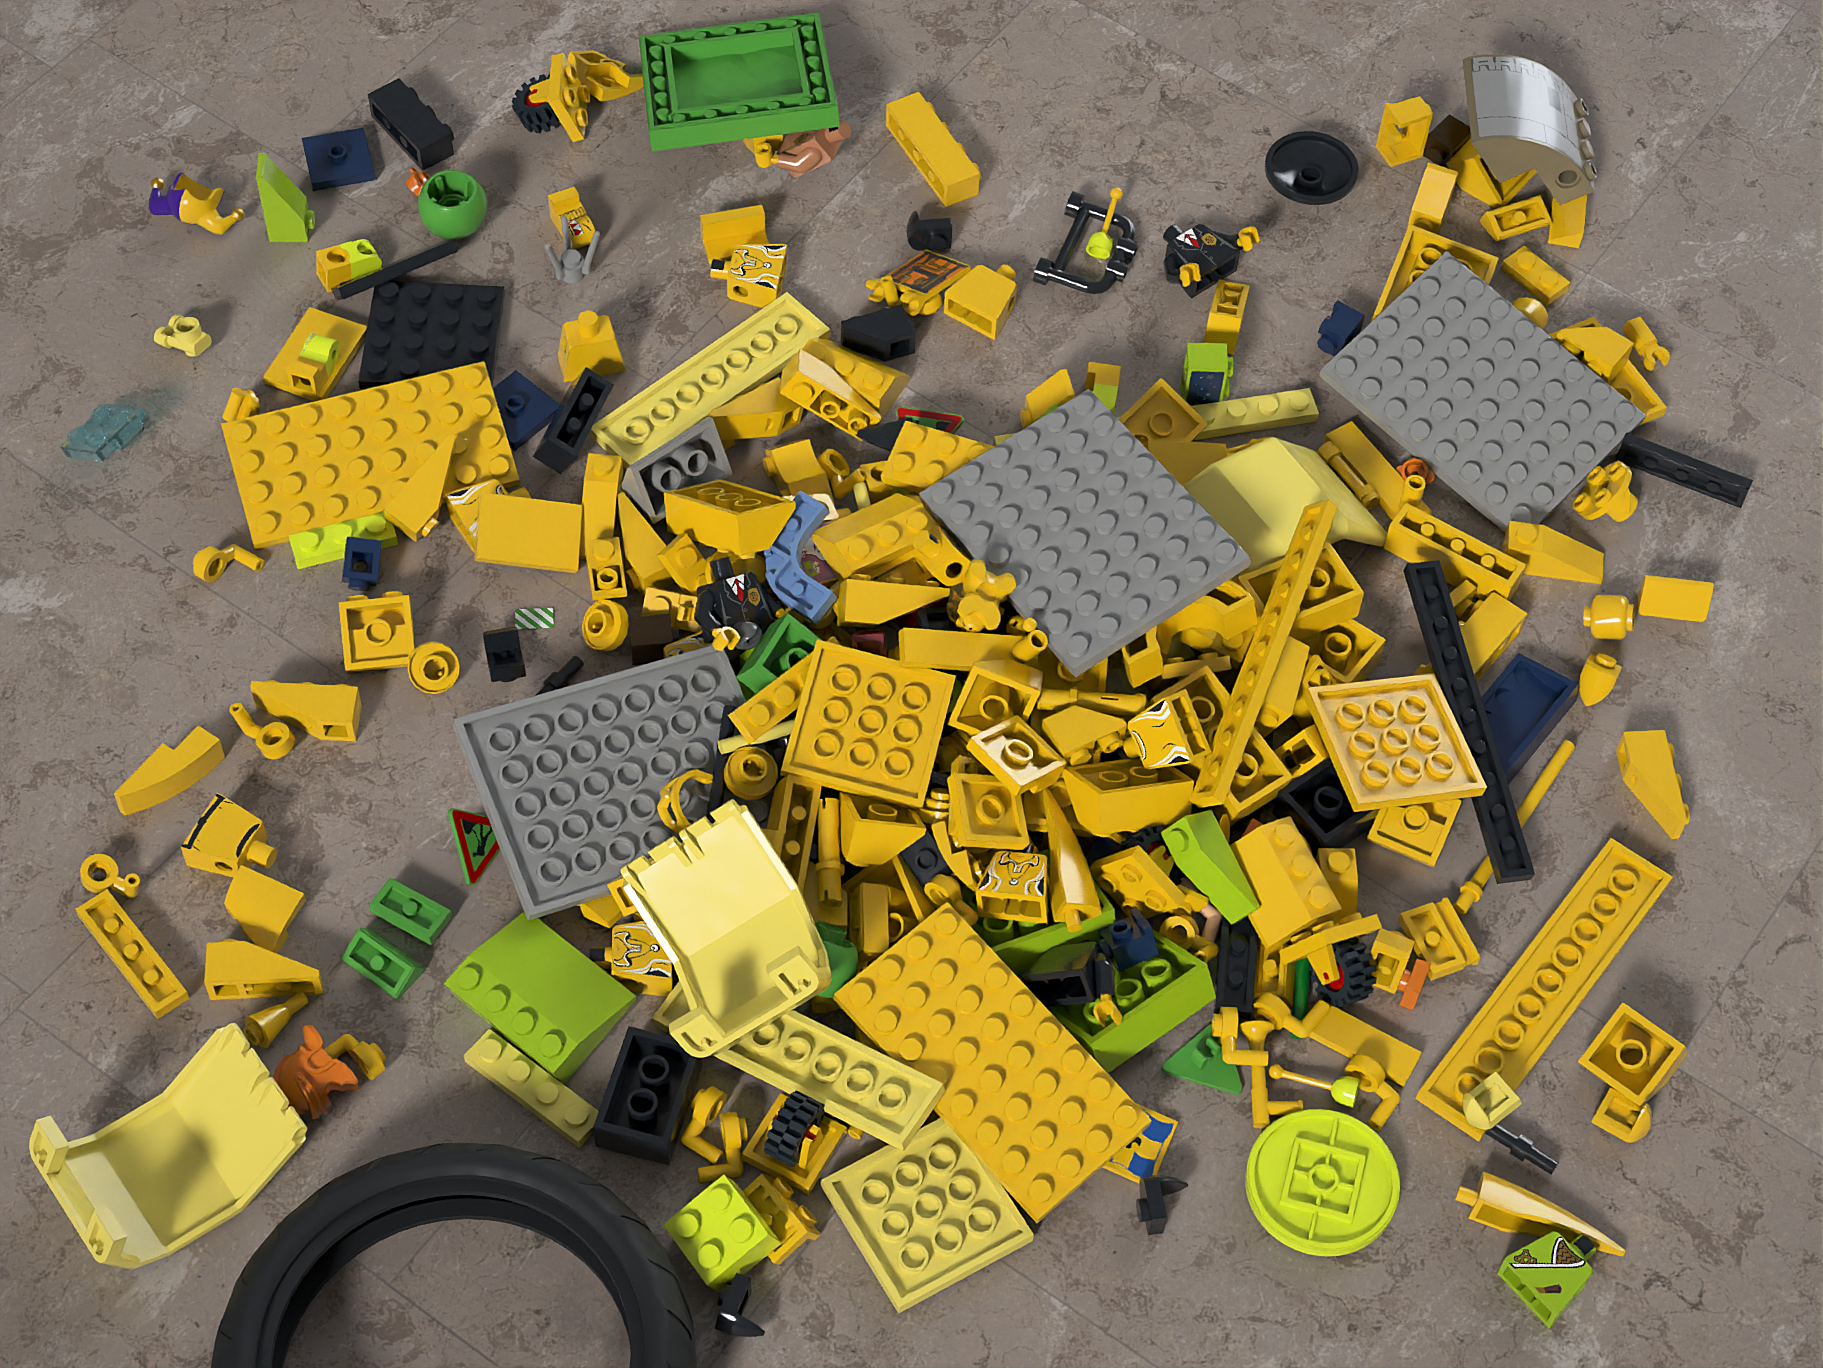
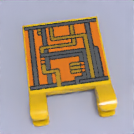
[865,250,971,316]

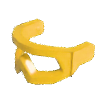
[657,769,713,834]

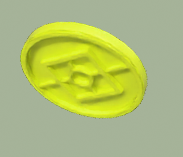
[1245,1109,1400,1257]

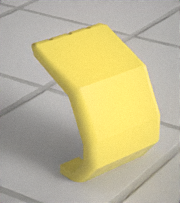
[1183,437,1387,584]
[620,799,832,1058]
[29,1023,307,1270]

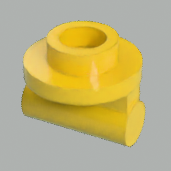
[222,388,260,422]

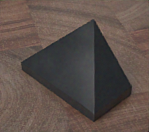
[856,417,913,452]

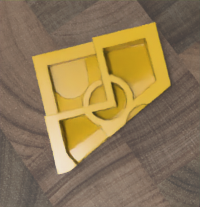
[567,50,644,101]
[224,865,306,953]

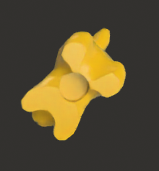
[956,559,1017,633]

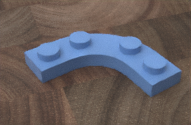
[764,490,837,625]

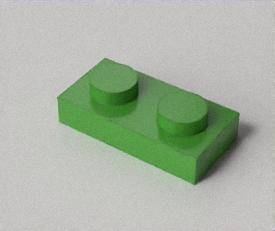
[369,878,452,945]

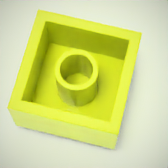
[663,1174,782,1293]

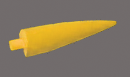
[1043,788,1102,933]
[1455,1171,1625,1257]

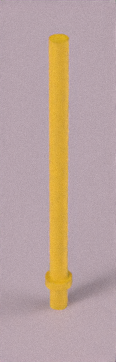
[1453,740,1575,915]

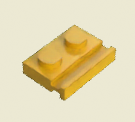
[1398,897,1481,981]

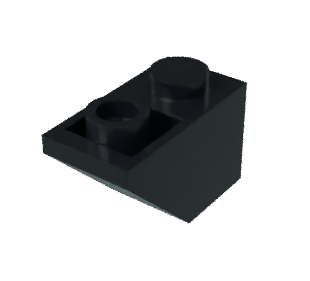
[841,304,916,362]

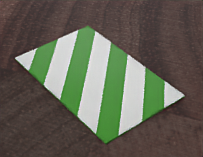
[515,608,554,629]

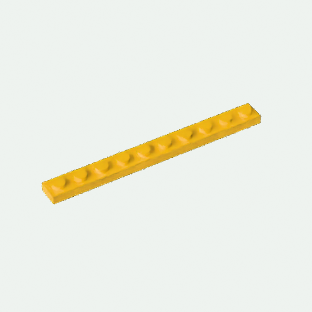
[1189,499,1338,808]

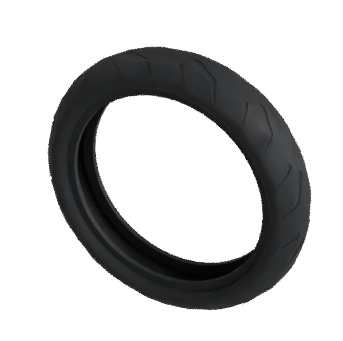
[211,1143,697,1368]

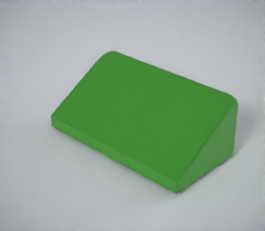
[340,927,426,999]

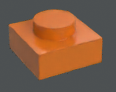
[1397,958,1431,1011]

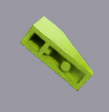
[256,153,315,242]
[1160,810,1261,925]

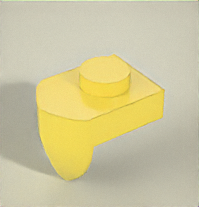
[1462,1072,1522,1130]

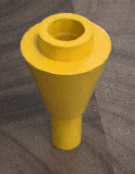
[243,991,308,1048]

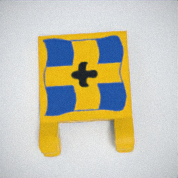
[1102,1103,1178,1184]

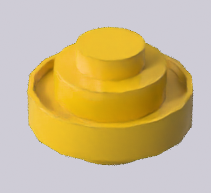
[582,599,629,652]
[407,641,460,694]
[724,746,778,800]
[916,788,950,829]

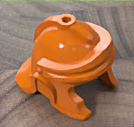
[273,1024,359,1120]

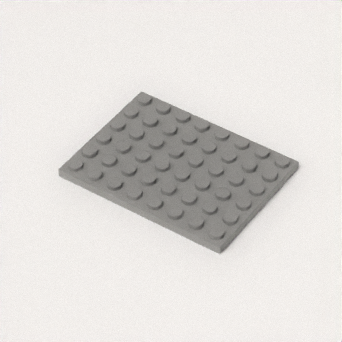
[1319,251,1646,533]
[919,389,1251,677]
[452,645,780,921]

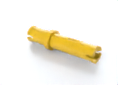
[1037,687,1146,716]
[815,798,844,908]

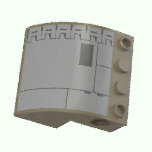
[1462,54,1598,205]

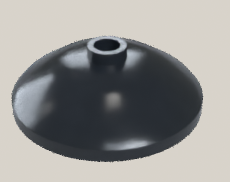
[1265,131,1359,205]

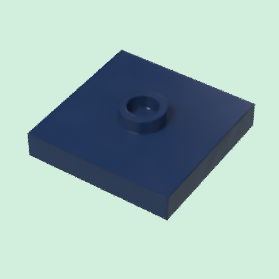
[302,128,375,191]
[492,370,560,451]

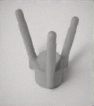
[544,216,600,283]

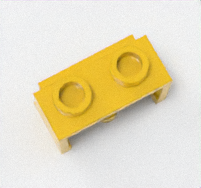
[1376,96,1433,167]

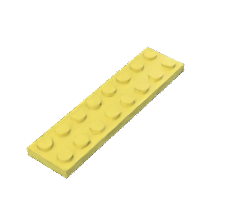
[589,292,830,470]
[651,981,945,1151]

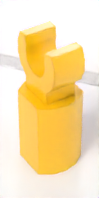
[1623,316,1670,371]

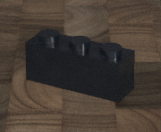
[368,78,454,171]
[532,367,614,474]

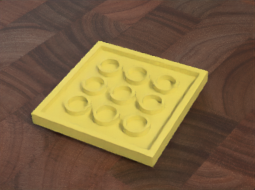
[821,1118,1034,1314]

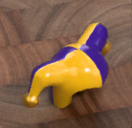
[148,172,245,235]

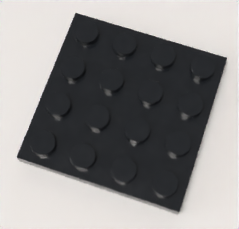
[358,281,505,390]

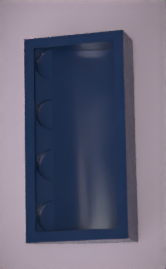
[1481,653,1579,785]

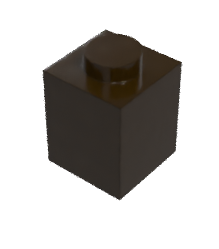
[1423,114,1471,169]
[628,614,680,665]

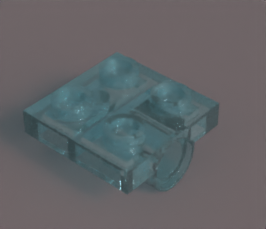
[60,404,149,462]

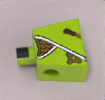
[1497,1231,1596,1329]

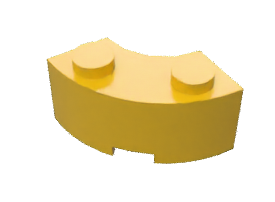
[763,439,835,505]

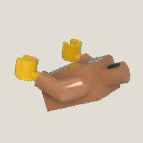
[754,120,851,178]

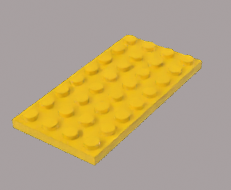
[221,361,520,550]
[833,902,1152,1223]

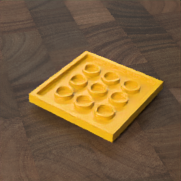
[780,639,956,810]
[1304,673,1487,812]

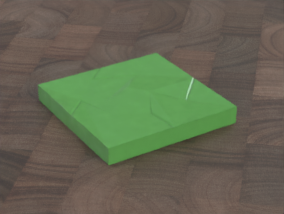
[639,13,840,152]

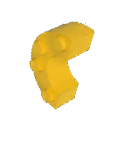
[1121,580,1258,689]

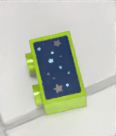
[1180,342,1233,406]

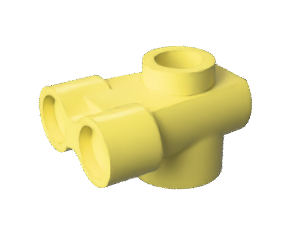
[154,314,212,357]

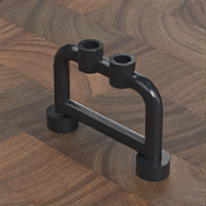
[1033,191,1139,294]

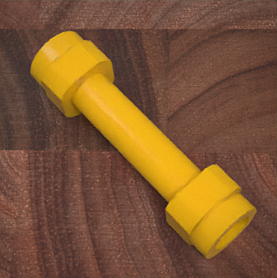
[1317,441,1380,510]

